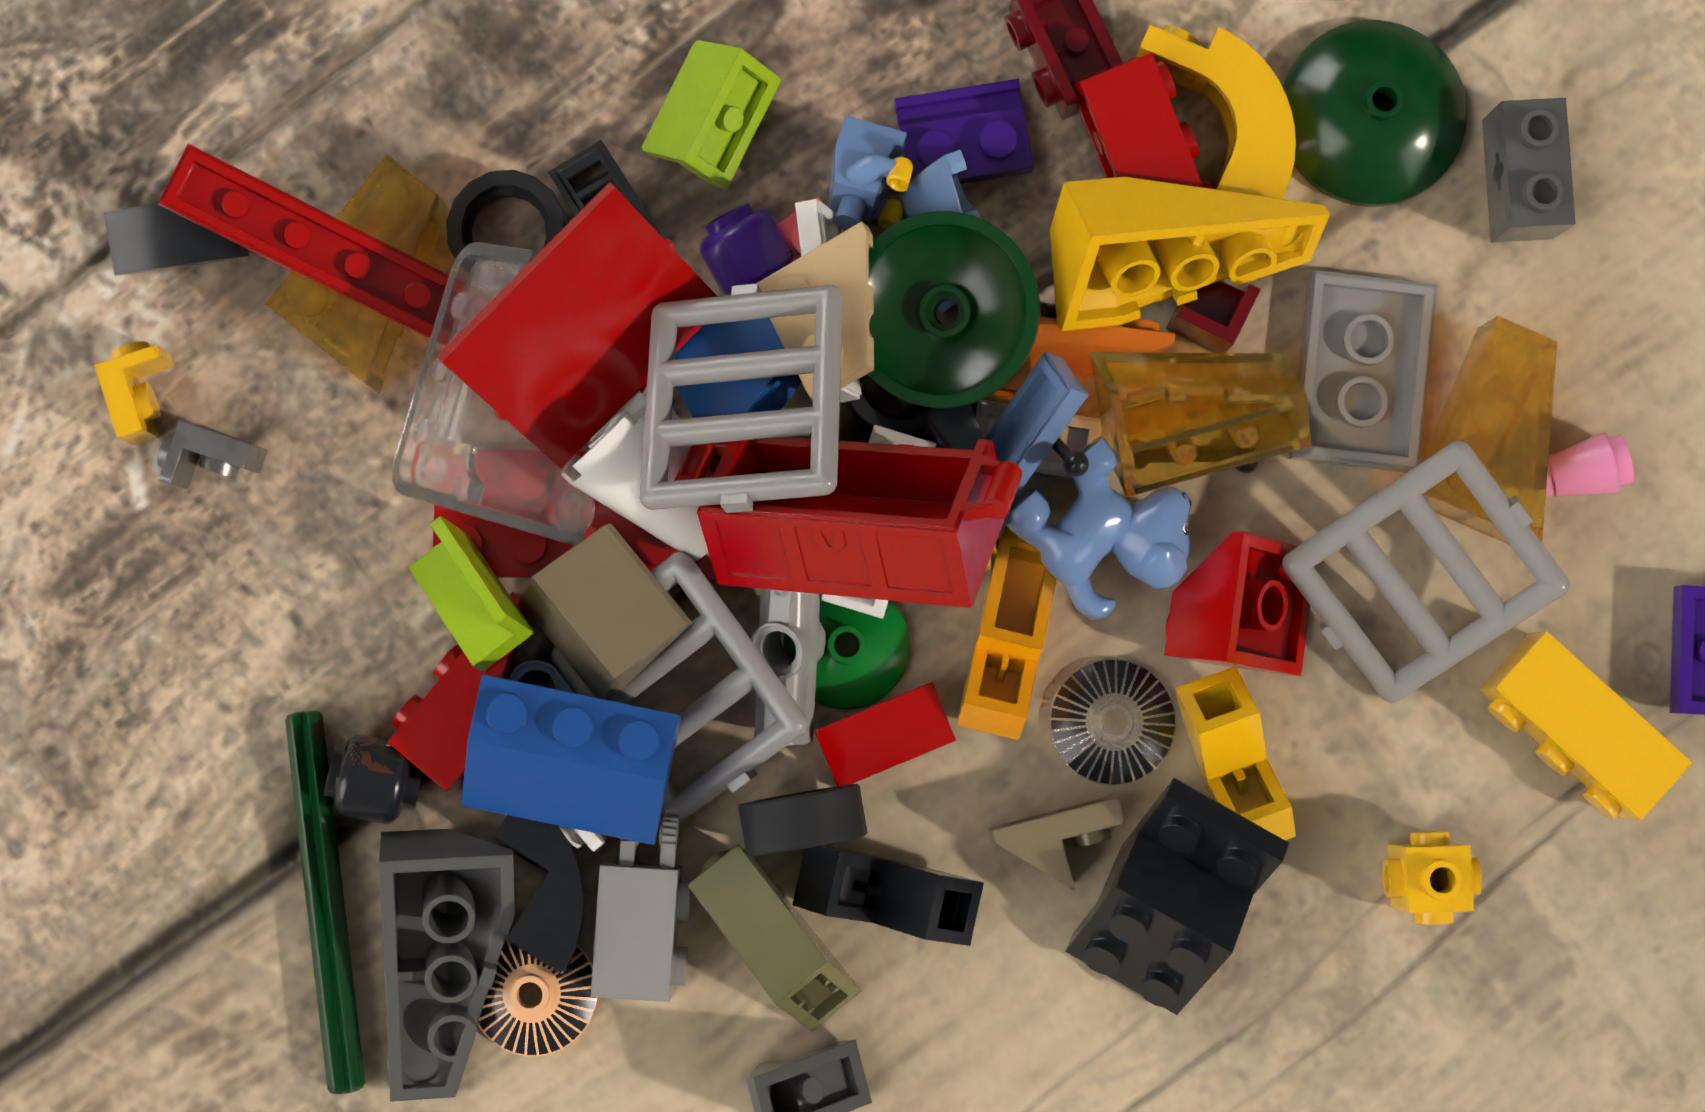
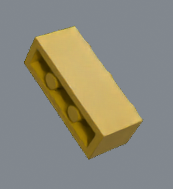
[1479,631,1693,820]

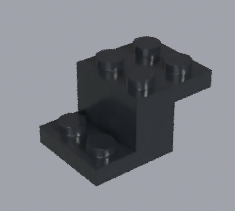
[1065,778,1289,1015]

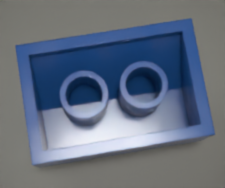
[461,674,682,845]

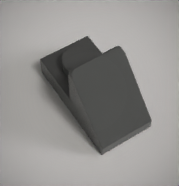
[746,1040,872,1112]

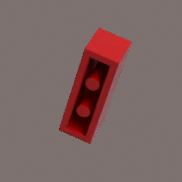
[1072,52,1213,189]

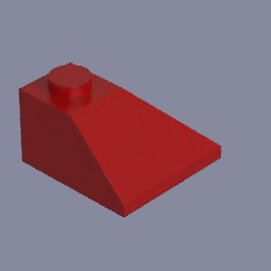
[1164,531,1315,676]

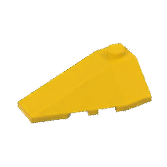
[1049,177,1330,331]

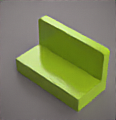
[642,40,782,190]
[408,515,534,672]

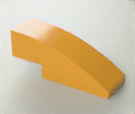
[956,527,1057,740]

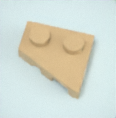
[757,222,874,400]

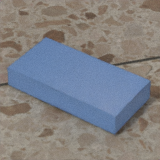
[984,351,1089,495]

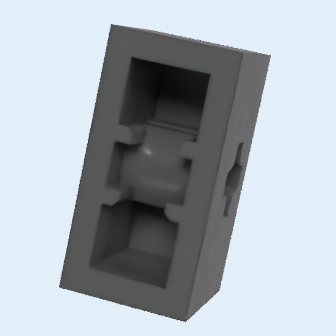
[1482,97,1576,243]

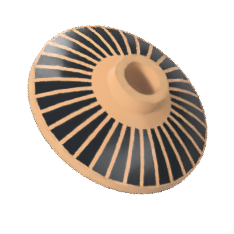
[478,932,598,1056]

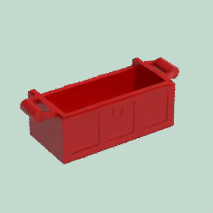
[674,437,1022,608]

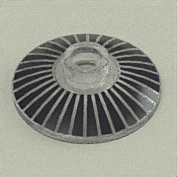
[1049,659,1176,786]

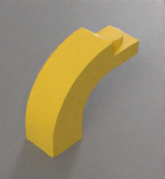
[1136,24,1296,199]

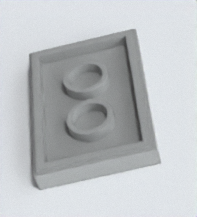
[1289,270,1438,473]

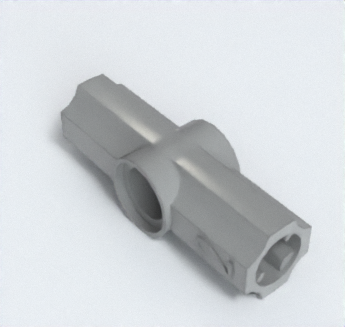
[751,589,827,746]

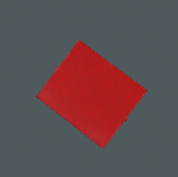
[436,182,718,469]

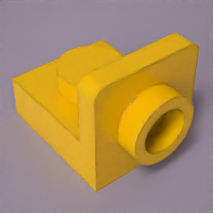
[94,341,175,445]

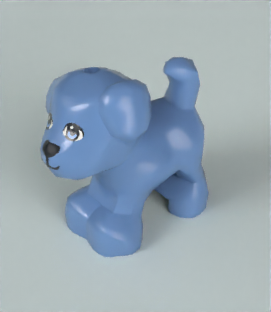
[1006,436,1192,620]

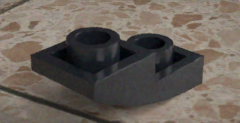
[104,203,249,275]

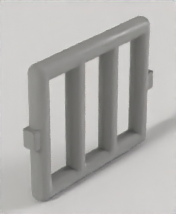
[639,283,843,513]
[1282,441,1570,703]
[551,551,808,823]

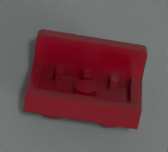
[1004,0,1123,120]

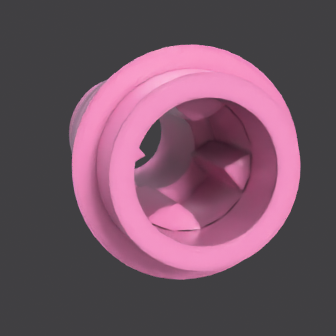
[1532,432,1634,498]

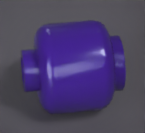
[699,202,793,296]

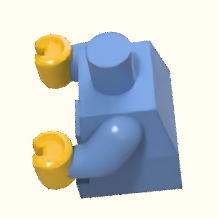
[829,115,913,231]

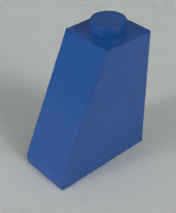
[675,318,802,462]

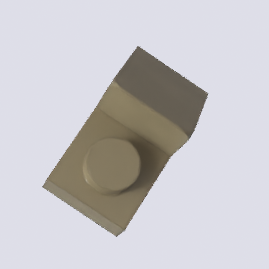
[989,796,1125,890]

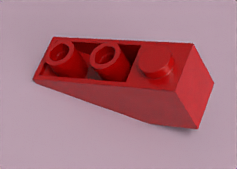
[387,592,526,792]

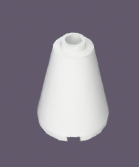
[561,387,714,561]

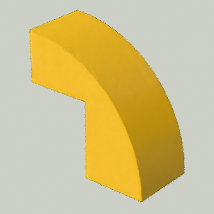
[1176,666,1296,840]

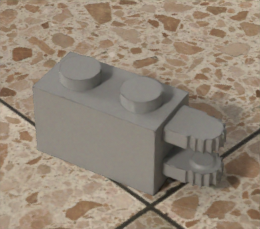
[590,816,692,1002]

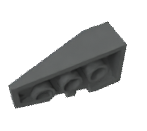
[379,829,515,1102]

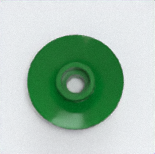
[784,594,910,709]

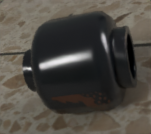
[324,734,423,824]

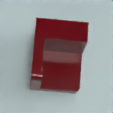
[1166,281,1261,356]

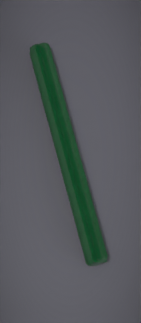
[285,710,365,1094]

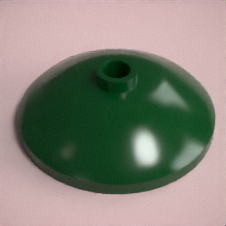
[1282,20,1467,207]
[868,211,1041,408]

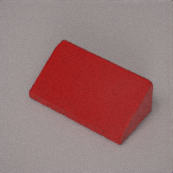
[814,681,956,786]

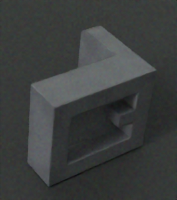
[157,420,268,489]

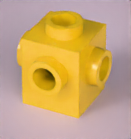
[1382,831,1482,925]

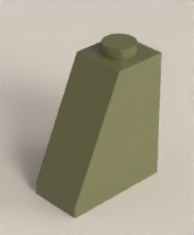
[688,844,861,1031]

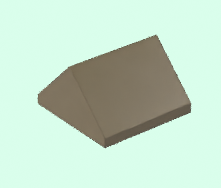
[523,523,692,701]

